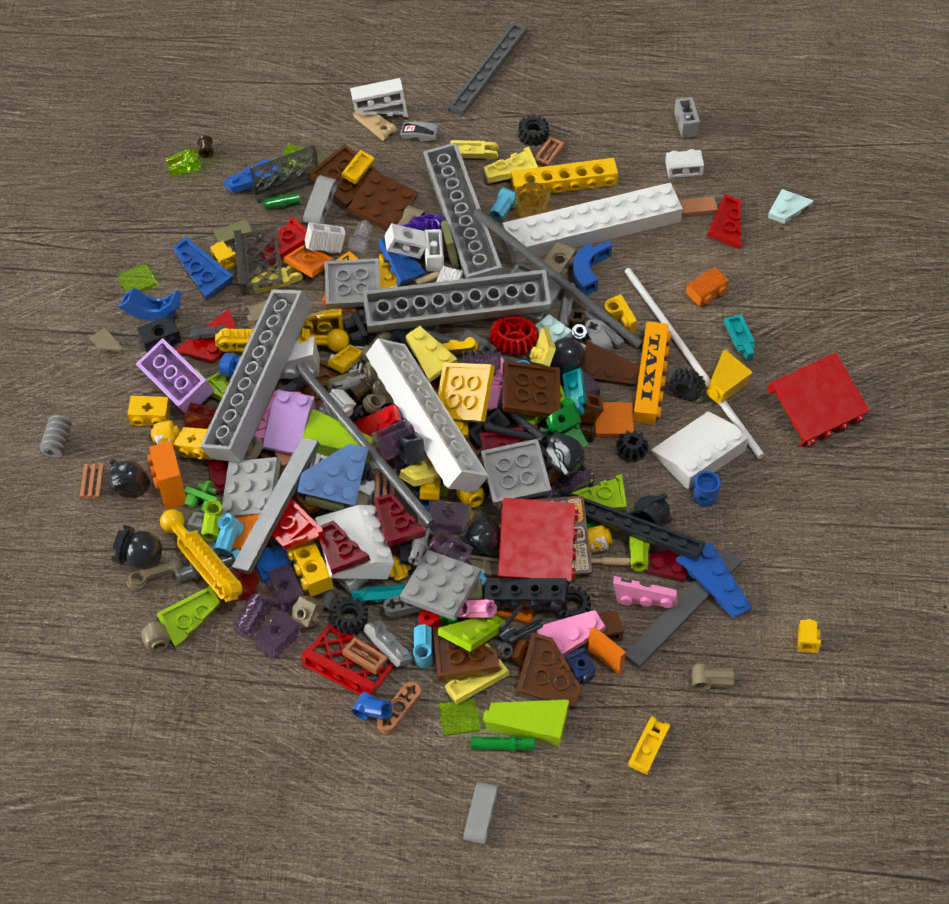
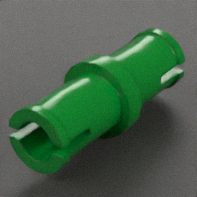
[263,192,300,210]

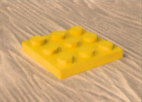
[438,363,495,422]

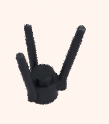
[498,605,543,644]

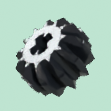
[616,430,649,462]

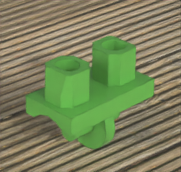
[185,480,222,512]

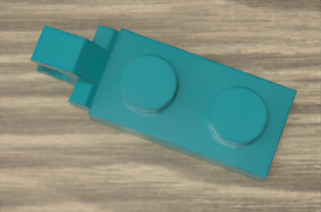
[724,314,755,361]
[563,368,586,416]
[351,584,406,603]

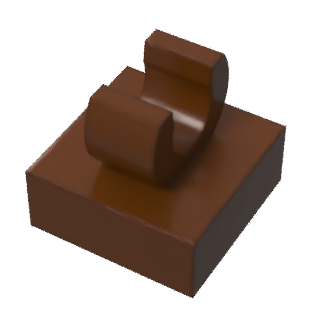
[509,640,529,669]

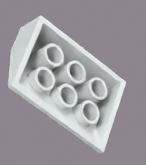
[650,411,748,490]
[315,505,394,579]

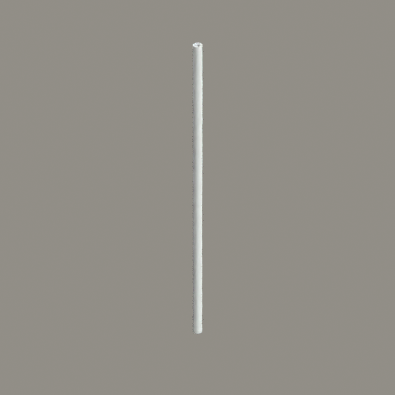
[624,268,764,459]

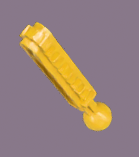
[215,328,349,352]
[160,509,242,602]

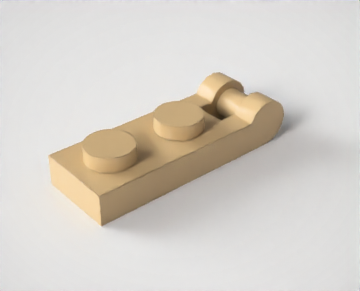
[353,112,397,141]

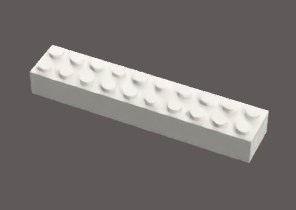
[503,183,683,262]
[366,338,489,492]

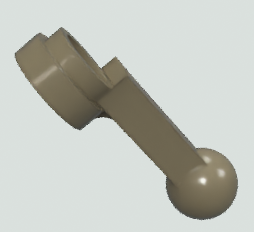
[363,394,396,414]
[126,559,182,592]

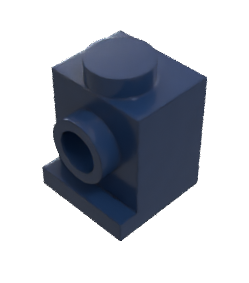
[565,647,596,684]

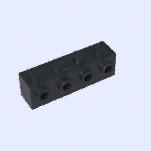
[484,578,569,611]

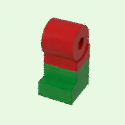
[418,610,458,632]

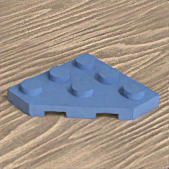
[297,444,368,506]

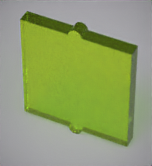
[117,263,157,292]
[439,699,480,736]

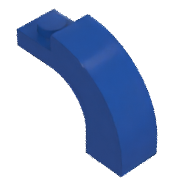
[573,240,612,296]
[119,287,182,321]

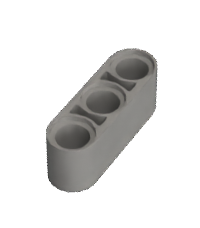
[303,175,338,224]
[463,781,499,845]

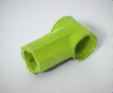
[201,500,222,542]
[629,536,650,572]

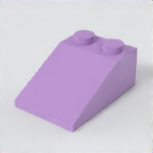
[263,390,316,454]

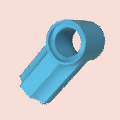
[490,188,520,222]
[214,513,244,556]
[413,624,433,669]

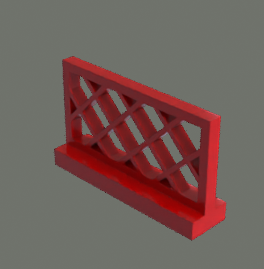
[302,624,395,697]

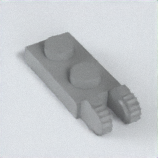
[364,620,414,667]

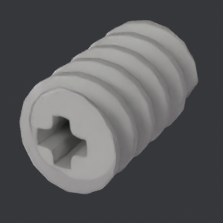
[39,415,72,459]

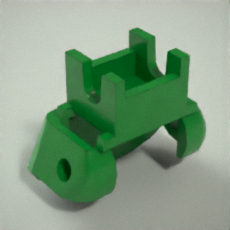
[539,398,589,448]

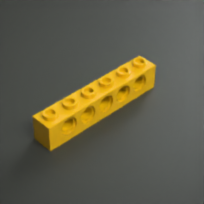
[511,158,618,197]
[287,540,333,597]

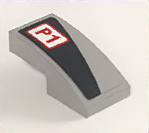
[400,121,439,142]

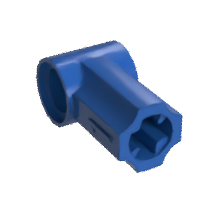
[351,692,393,720]

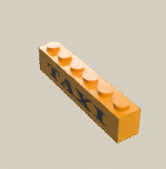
[633,321,671,425]

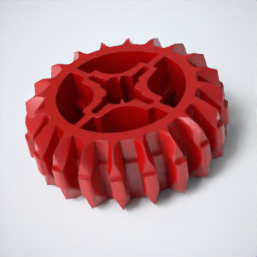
[489,315,539,357]

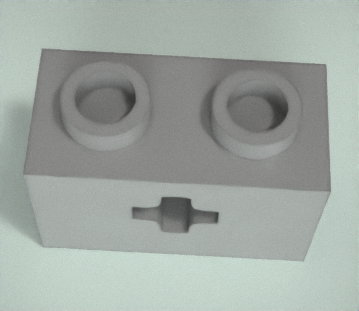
[674,97,700,138]

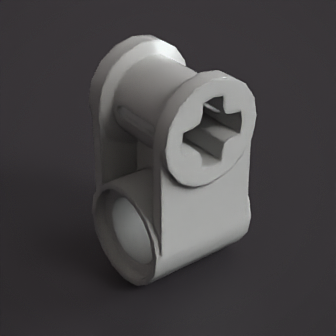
[584,319,612,351]

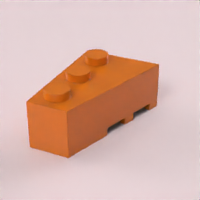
[147,441,186,510]

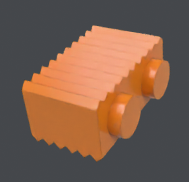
[686,267,729,307]

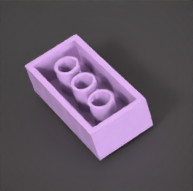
[136,338,215,416]

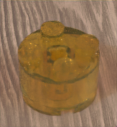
[515,182,550,219]

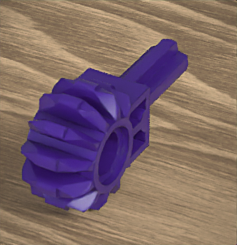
[400,213,445,235]

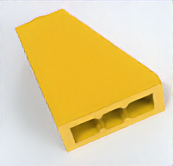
[706,350,753,405]

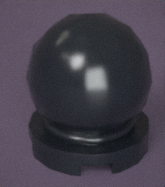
[550,337,585,383]
[112,525,163,570]

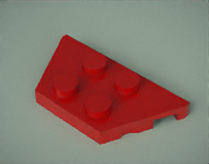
[175,309,236,364]
[272,498,326,550]

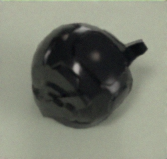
[546,432,586,475]
[109,459,151,498]
[629,493,673,527]
[459,512,501,558]

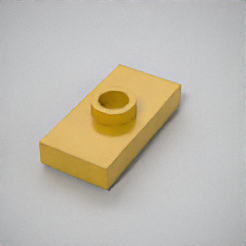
[341,150,375,185]
[328,344,362,374]

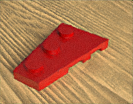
[707,194,742,249]
[259,216,307,266]
[353,404,402,446]

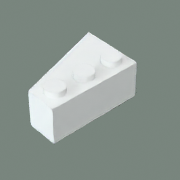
[350,78,408,117]
[279,336,320,379]

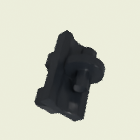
[343,310,373,347]

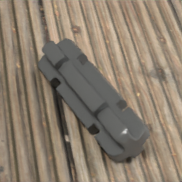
[190,325,226,340]
[280,374,307,392]

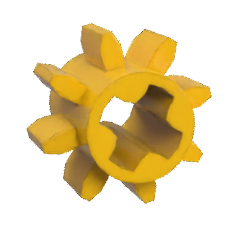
[389,556,411,580]

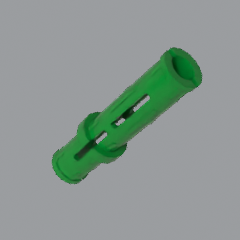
[471,735,534,752]

